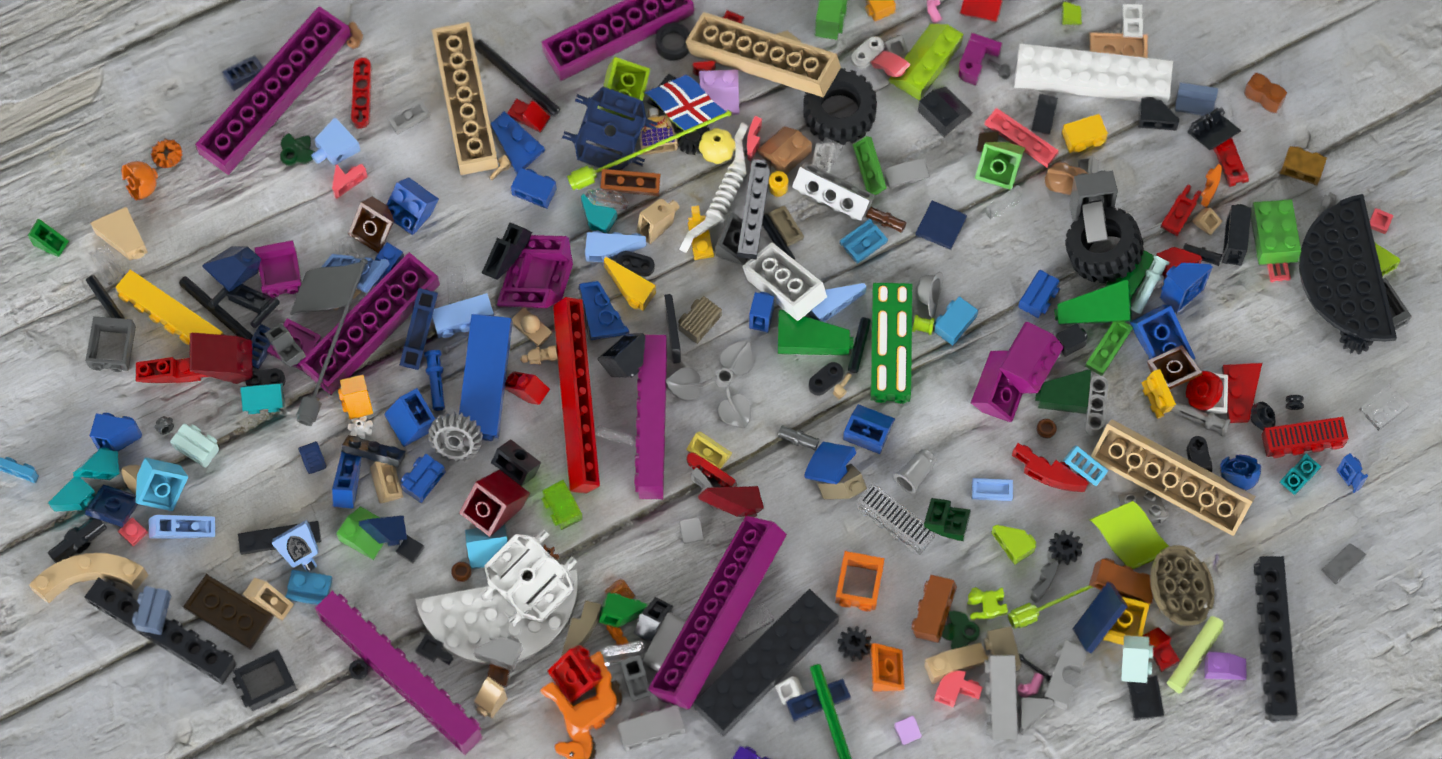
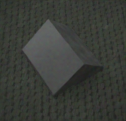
[716,211,747,265]

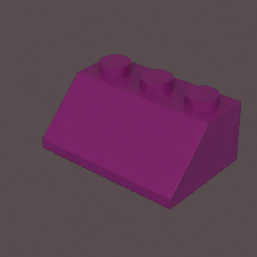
[999,322,1064,393]
[971,350,1023,422]

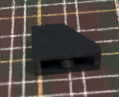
[1138,97,1179,131]
[634,597,673,642]

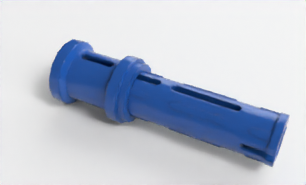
[424,350,445,411]

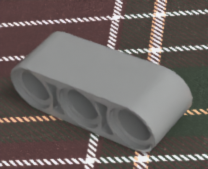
[1085,375,1108,436]
[642,612,687,671]

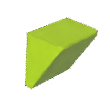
[1062,2,1082,25]

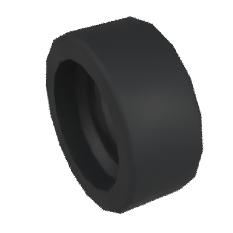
[655,22,690,61]

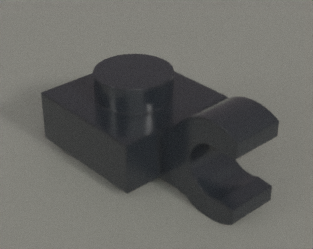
[415,634,454,665]

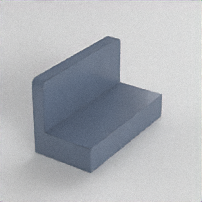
[1175,82,1218,116]

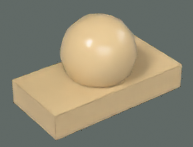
[512,307,552,347]

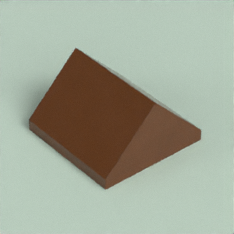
[1147,345,1202,390]

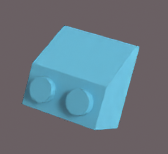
[136,457,188,511]

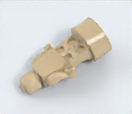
[520,345,558,365]

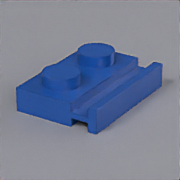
[1337,453,1368,493]

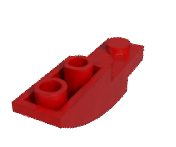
[136,357,209,383]
[1012,443,1089,492]

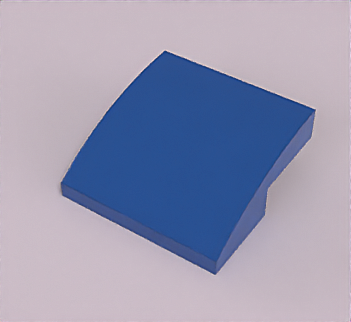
[804,441,857,484]

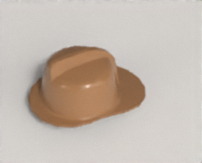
[1045,162,1088,195]

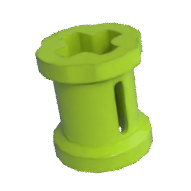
[912,315,935,335]

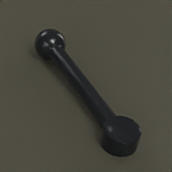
[1019,654,1052,682]

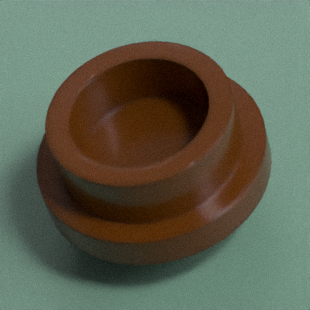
[1036,419,1057,439]
[451,562,472,582]

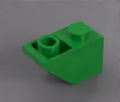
[599,592,647,628]

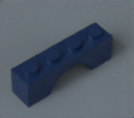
[399,288,438,370]

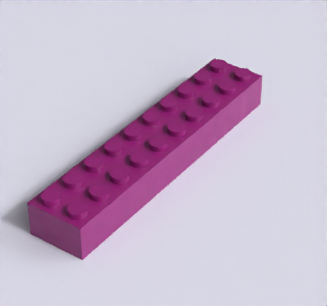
[195,6,351,175]
[648,516,787,710]
[315,591,482,755]

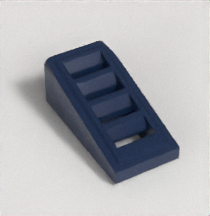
[222,55,264,91]
[252,324,271,370]
[298,441,327,474]

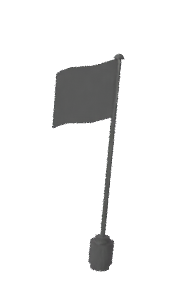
[290,259,368,426]

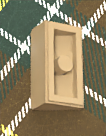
[370,461,403,503]

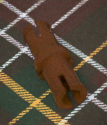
[866,206,907,233]

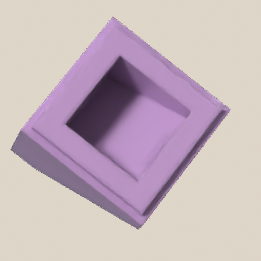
[894,716,922,745]

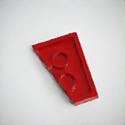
[1222,363,1263,423]

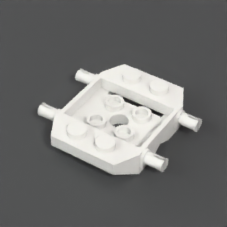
[480,529,578,626]

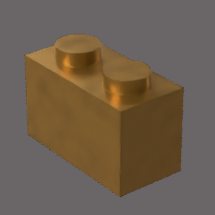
[1280,146,1327,186]

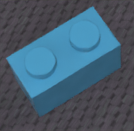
[934,296,978,346]

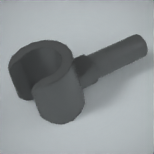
[987,59,1011,79]

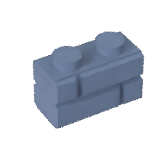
[132,586,171,635]

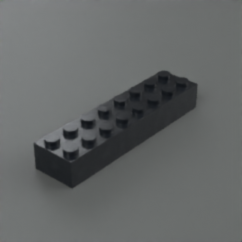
[694,588,839,737]

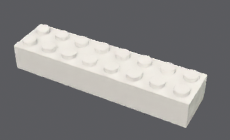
[1014,44,1173,105]

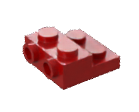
[547,645,603,704]

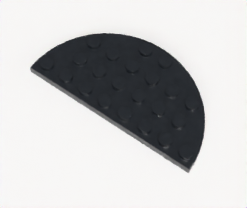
[1299,194,1397,342]

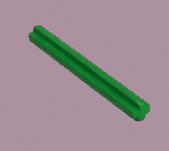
[810,664,852,759]

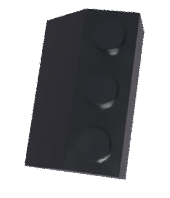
[597,333,646,378]

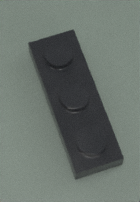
[341,435,405,467]

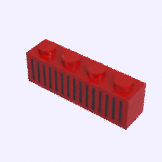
[1261,417,1349,458]

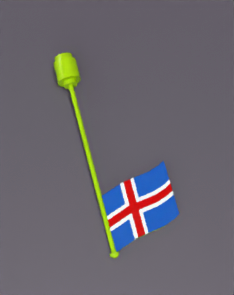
[567,75,731,190]

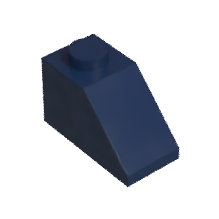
[359,515,407,547]

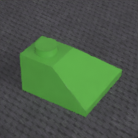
[975,142,1025,190]
[336,506,384,560]

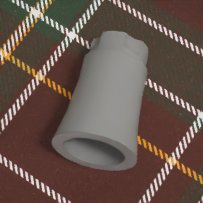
[893,449,937,494]

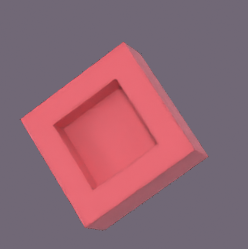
[1370,208,1394,234]
[118,517,148,547]

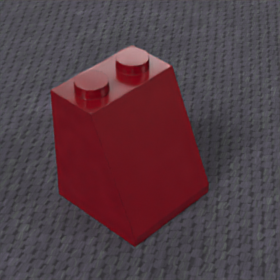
[459,470,530,537]

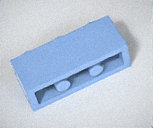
[432,293,494,338]

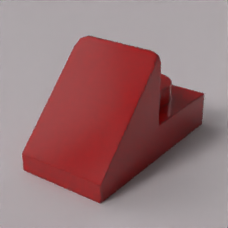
[507,98,550,133]
[1142,627,1180,672]

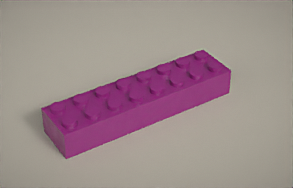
[541,0,694,82]
[299,252,440,395]
[634,335,667,499]

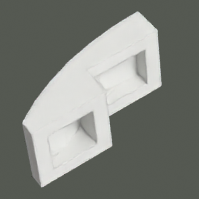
[1122,4,1143,38]

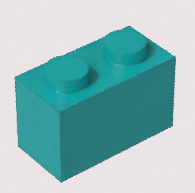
[240,383,285,414]

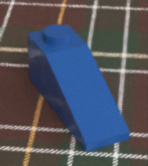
[332,452,362,509]

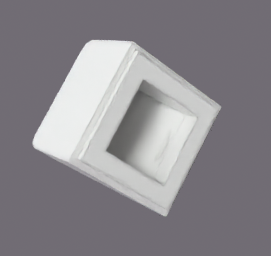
[775,677,805,705]

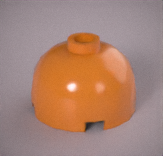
[121,161,158,201]

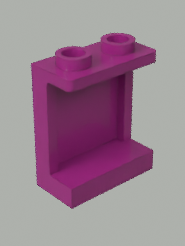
[254,240,302,298]

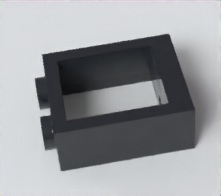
[1222,204,1252,266]
[232,649,297,712]

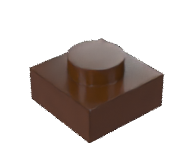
[487,663,510,688]

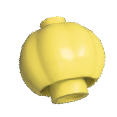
[699,128,736,164]

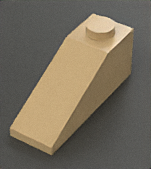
[924,643,988,684]

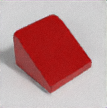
[693,61,716,76]

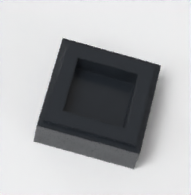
[396,535,424,563]

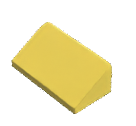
[686,432,732,470]

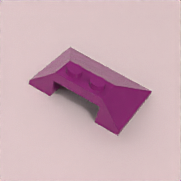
[496,235,573,308]

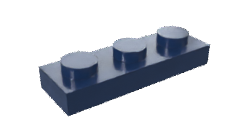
[786,678,851,722]

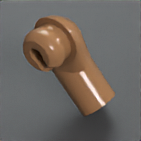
[347,22,363,49]

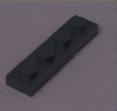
[238,521,322,555]

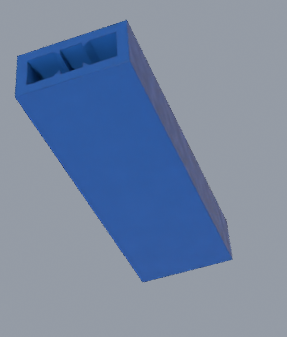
[459,314,513,441]

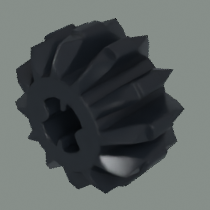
[1339,331,1374,355]
[1048,530,1083,565]
[837,626,871,662]

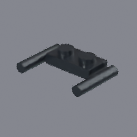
[208,284,280,328]

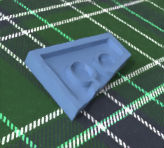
[322,254,390,293]

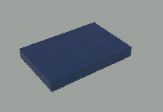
[1072,582,1127,654]

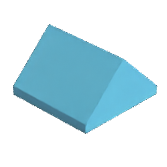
[465,524,508,569]

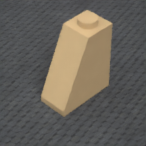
[91,207,148,261]

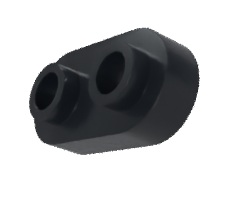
[616,251,655,277]
[808,362,844,396]
[245,368,286,386]

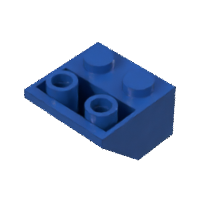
[386,177,439,235]
[384,388,435,448]
[843,404,895,454]
[90,412,142,452]

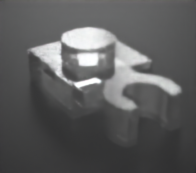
[814,137,843,172]

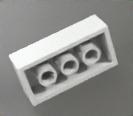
[743,242,827,321]

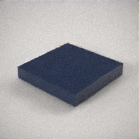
[916,200,967,250]
[85,484,138,527]

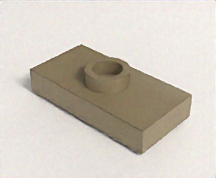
[768,205,804,246]

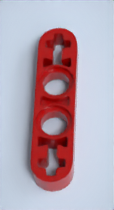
[351,57,372,129]

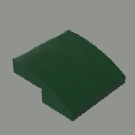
[924,498,971,542]

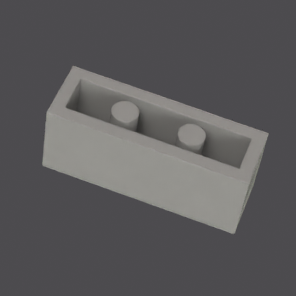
[618,704,685,752]

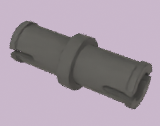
[778,425,820,451]

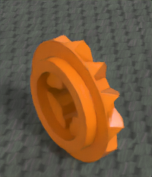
[151,138,182,168]

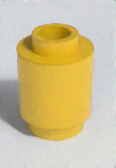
[769,171,788,197]

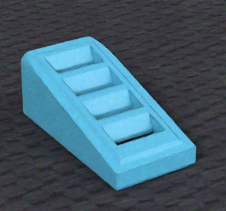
[1063,445,1108,486]

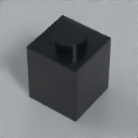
[1056,323,1088,357]

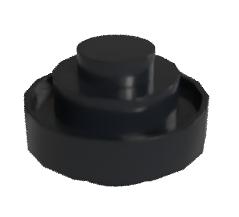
[1251,401,1276,431]

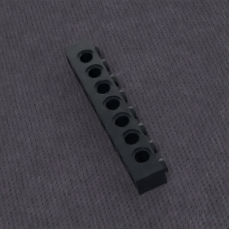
[1253,556,1298,721]
[84,577,237,685]

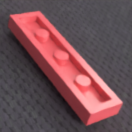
[984,108,1059,167]

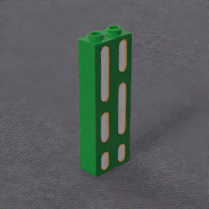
[870,283,912,404]

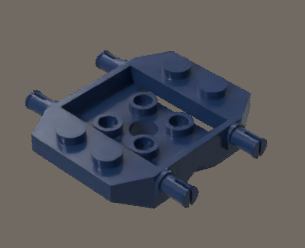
[562,86,658,171]

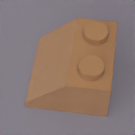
[757,126,812,175]

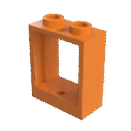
[835,551,885,612]

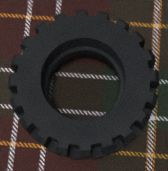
[803,68,877,145]
[1065,206,1144,283]

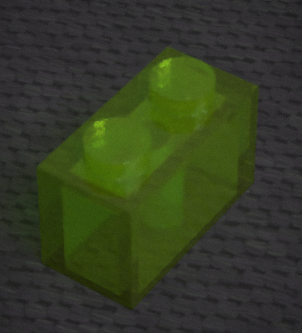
[541,479,583,530]

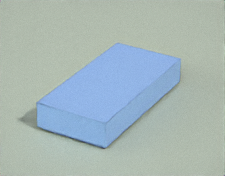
[972,478,1013,501]

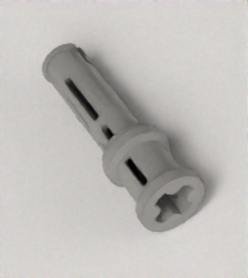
[1170,400,1231,436]

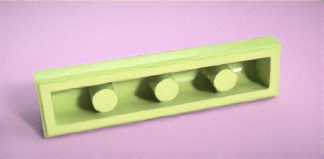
[1167,616,1224,694]

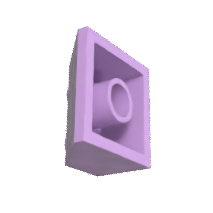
[699,70,739,115]

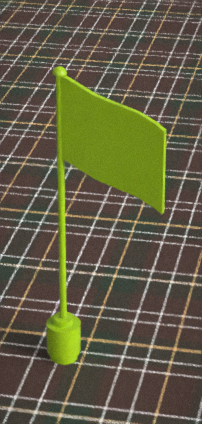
[1007,501,1169,629]

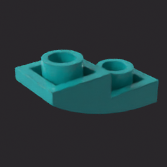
[1279,454,1322,496]

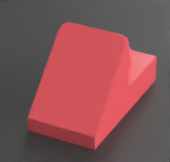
[332,164,368,199]

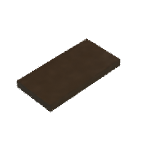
[183,574,274,650]

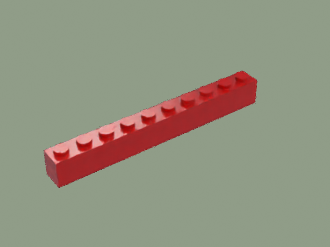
[553,297,600,494]

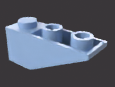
[585,231,646,263]

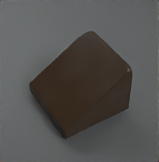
[976,131,999,152]

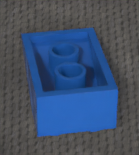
[1130,304,1196,360]

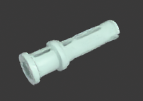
[1131,255,1170,314]

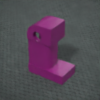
[958,33,1002,86]

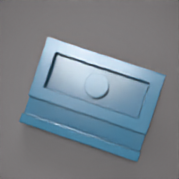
[839,219,888,264]
[286,570,333,605]

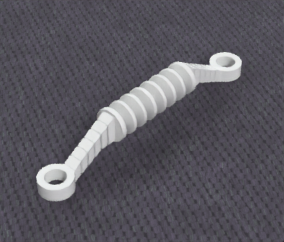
[679,123,748,253]

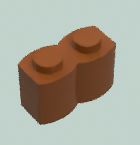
[1244,73,1287,113]

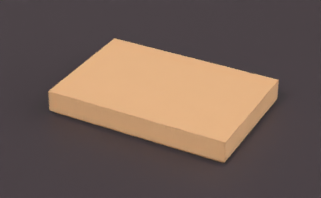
[1090,32,1148,58]

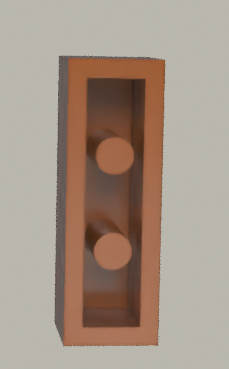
[600,169,661,196]
[1089,558,1153,604]
[911,575,957,643]

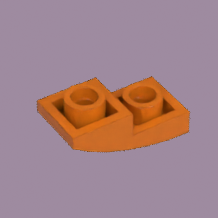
[1201,164,1222,208]

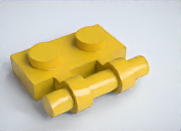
[1141,369,1176,419]

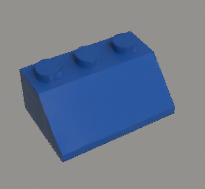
[1160,263,1213,314]

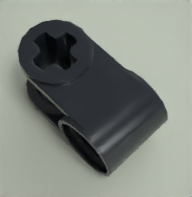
[1186,436,1213,472]

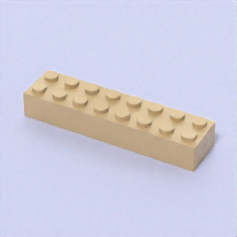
[686,12,841,97]
[432,22,498,175]
[1091,419,1256,536]

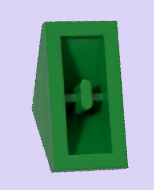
[28,219,69,257]

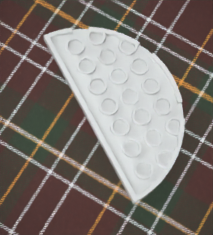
[416,570,578,666]

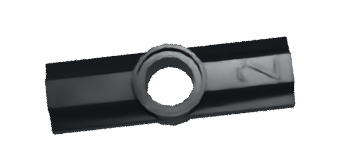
[47,517,107,563]

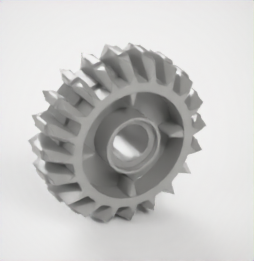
[428,412,483,462]

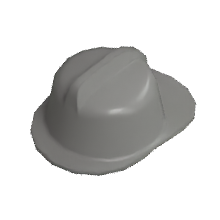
[915,272,943,318]

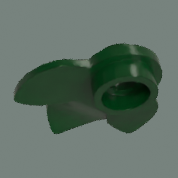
[280,133,315,166]
[941,611,980,650]

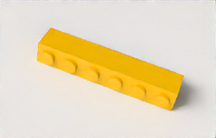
[115,269,224,345]

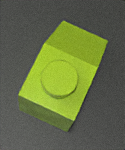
[991,525,1036,565]

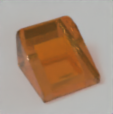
[605,579,635,599]

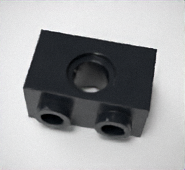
[491,439,541,486]

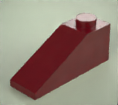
[698,486,764,517]

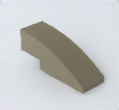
[561,601,602,657]

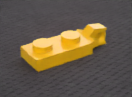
[688,205,714,260]

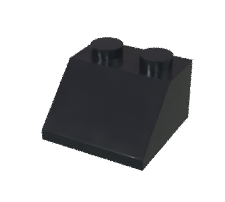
[918,87,972,137]

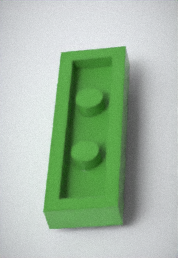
[853,136,887,196]
[1085,321,1133,376]

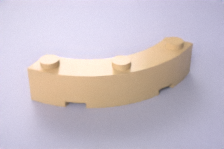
[29,553,148,603]

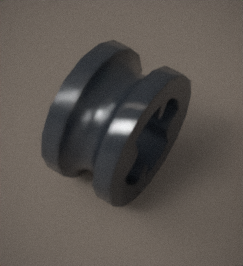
[1286,395,1304,410]
[349,660,368,680]

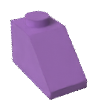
[1204,652,1247,680]

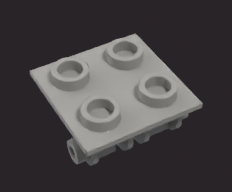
[1118,490,1168,524]

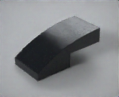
[1031,93,1058,135]

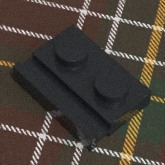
[1127,675,1165,721]

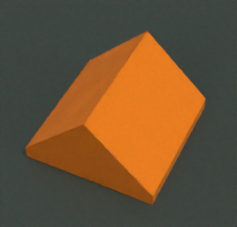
[870,643,905,692]

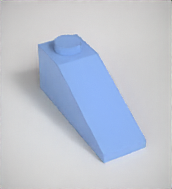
[808,283,866,322]
[149,515,215,539]

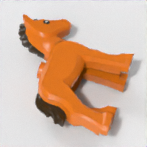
[541,651,622,759]

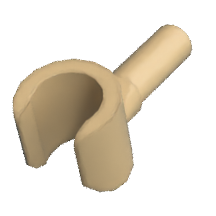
[489,155,511,180]
[833,373,852,400]

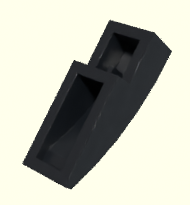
[482,222,533,280]

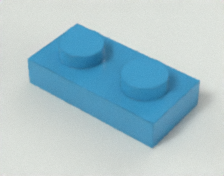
[0,457,39,483]

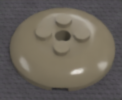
[1150,545,1215,626]

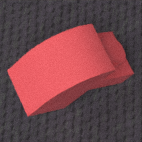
[934,671,983,707]

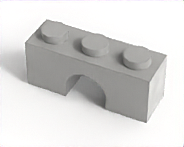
[1041,640,1088,710]

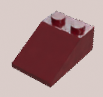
[190,332,252,384]

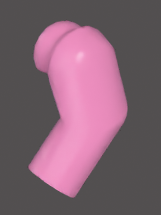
[927,0,942,24]
[1017,673,1044,697]

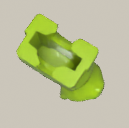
[967,587,1008,620]

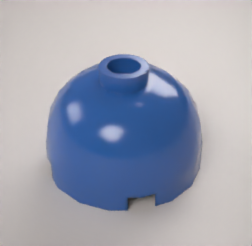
[1220,454,1261,491]

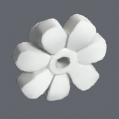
[348,416,373,439]

